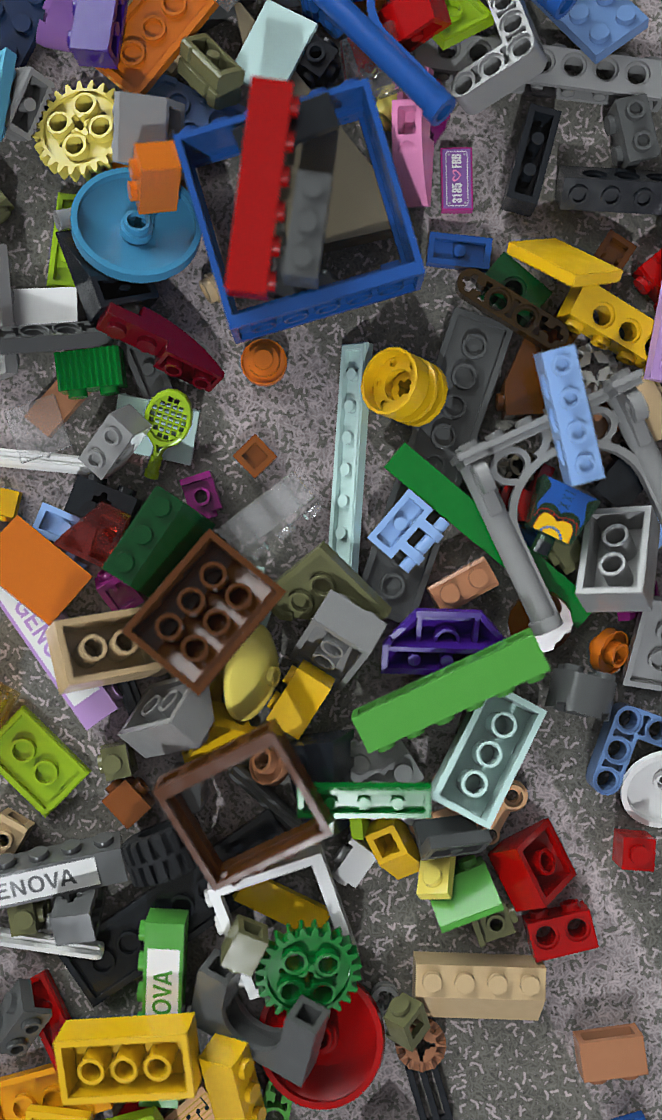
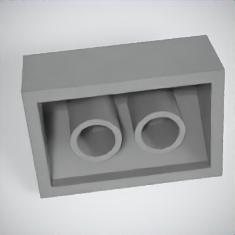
[118,677,215,758]

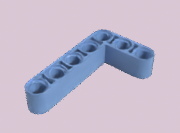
[586,702,662,796]

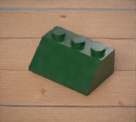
[102,485,216,598]

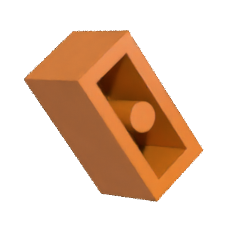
[127,140,182,215]

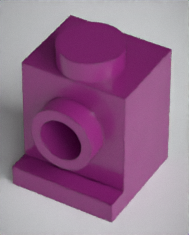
[179,470,224,520]

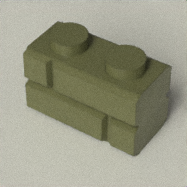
[177,33,245,110]

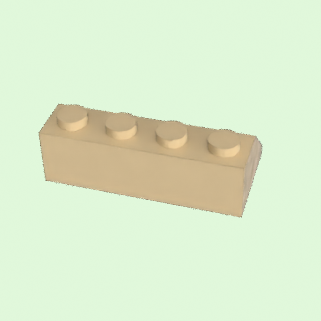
[412,951,546,1021]

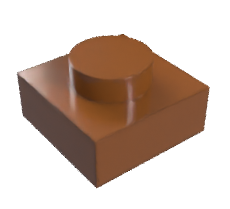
[233,434,278,480]

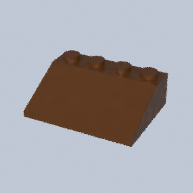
[121,529,287,696]

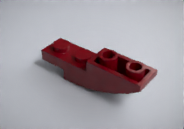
[96,302,225,392]

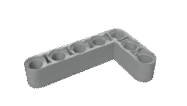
[449,0,547,115]

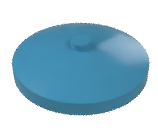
[70,167,202,283]

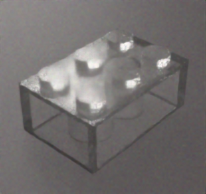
[221,467,324,560]

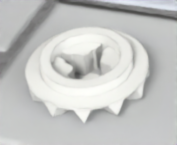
[576,343,619,393]

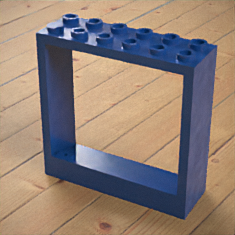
[173,78,426,344]

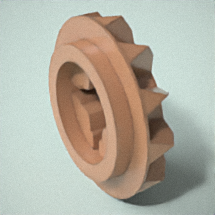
[395,1018,446,1073]

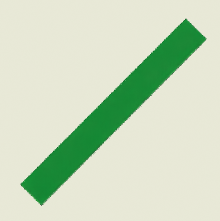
[383,442,592,629]

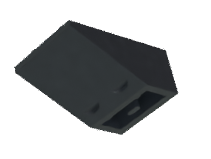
[56,230,159,323]

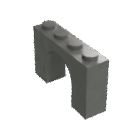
[190,948,330,1087]

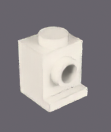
[332,832,376,888]

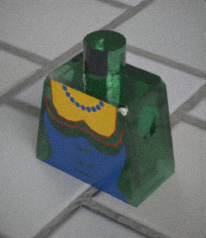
[524,474,601,558]

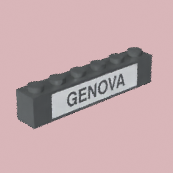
[0,831,128,910]

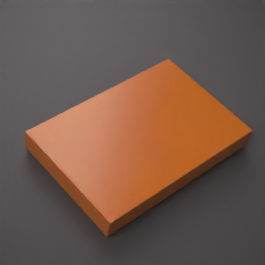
[0,515,93,626]

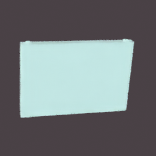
[235,0,318,87]
[116,393,200,465]

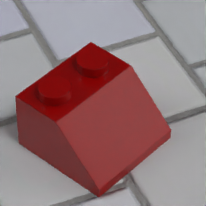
[487,818,577,912]

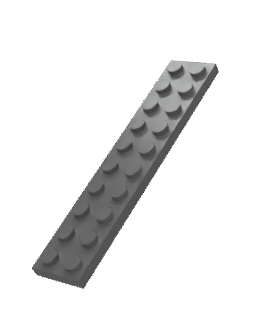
[361,306,513,623]

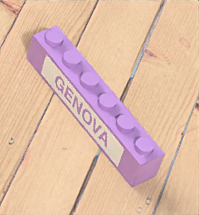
[0,587,124,731]

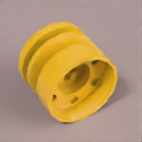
[361,347,448,427]

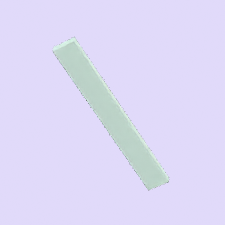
[328,342,373,574]

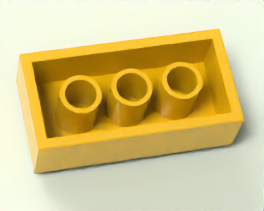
[53,1012,202,1105]

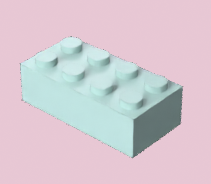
[431,693,547,830]

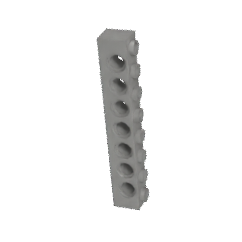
[414,35,662,112]

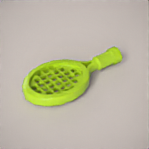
[144,388,193,480]

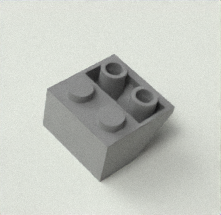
[111,91,185,172]

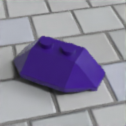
[381,608,506,675]

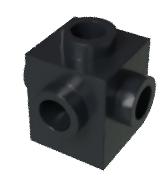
[295,34,341,88]

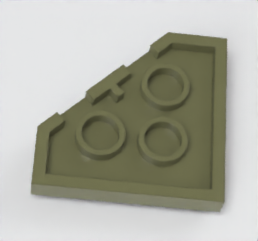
[271,541,392,621]

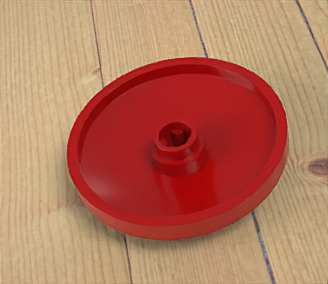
[259,981,385,1110]

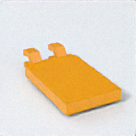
[0,1063,114,1120]

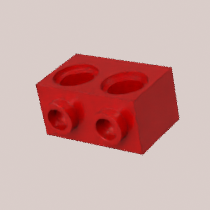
[522,899,599,963]

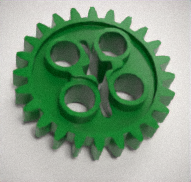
[255,919,362,1017]

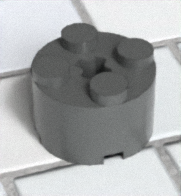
[544,663,617,722]

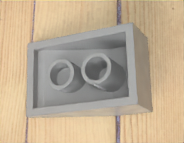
[288,589,387,691]

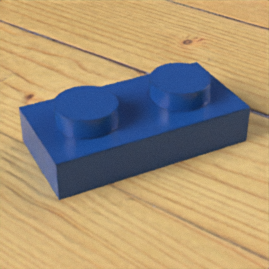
[425,231,493,273]

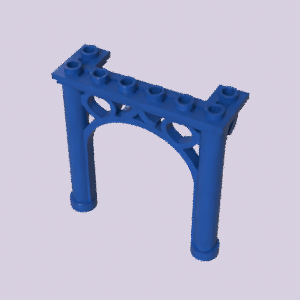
[300,0,577,126]

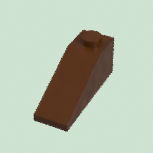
[495,318,544,420]

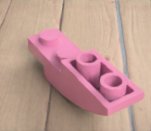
[391,67,434,208]

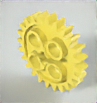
[32,80,116,182]

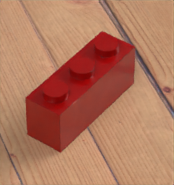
[349,0,452,75]

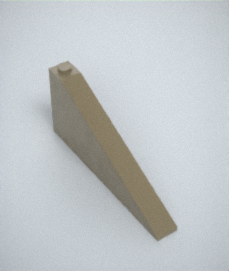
[234,2,393,253]

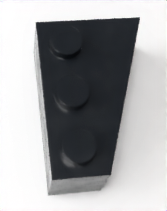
[288,729,354,839]

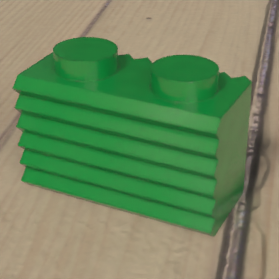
[54,345,128,400]

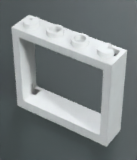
[204,844,359,1000]

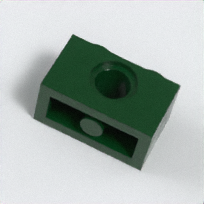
[475,252,553,327]

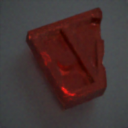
[54,502,131,568]

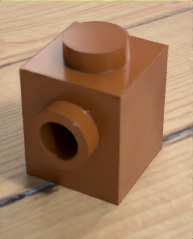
[102,775,156,830]

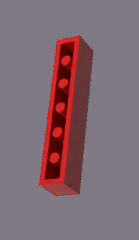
[224,76,300,301]

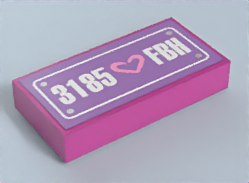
[440,147,473,214]

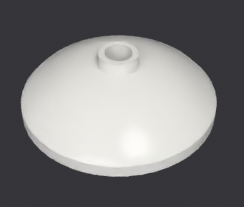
[620,750,662,828]

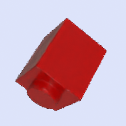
[612,828,656,872]

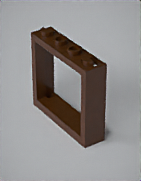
[152,718,334,892]

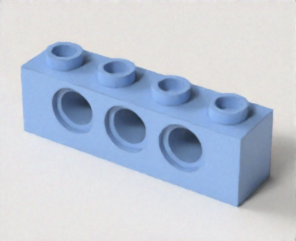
[533,344,605,487]

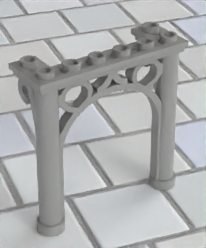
[450,368,662,637]

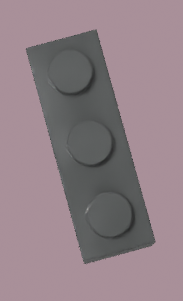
[282,169,332,290]

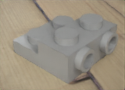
[350,738,425,783]

